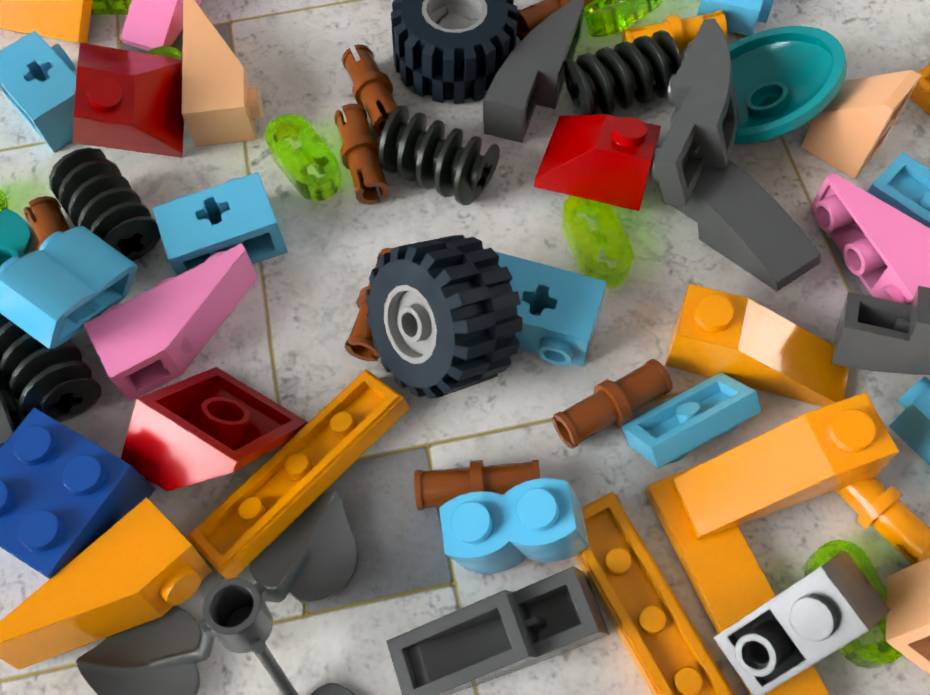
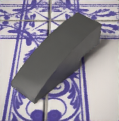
[483,0,585,143]
[662,160,821,291]
[831,286,930,375]
[386,566,610,695]

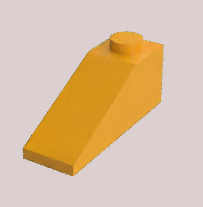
[665,283,849,407]
[672,392,899,540]
[0,497,213,670]

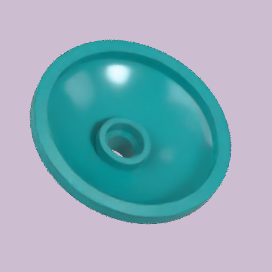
[728,26,847,145]

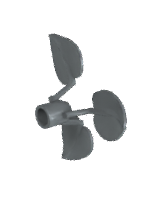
[76,490,358,695]

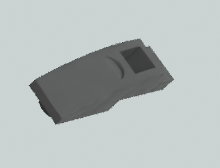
[651,18,739,206]

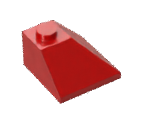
[73,42,184,158]
[534,114,661,211]
[120,367,308,492]

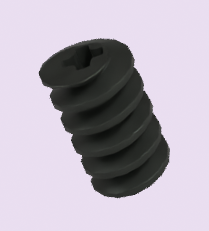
[564,30,681,115]
[379,106,500,205]
[49,147,161,261]
[0,313,102,422]

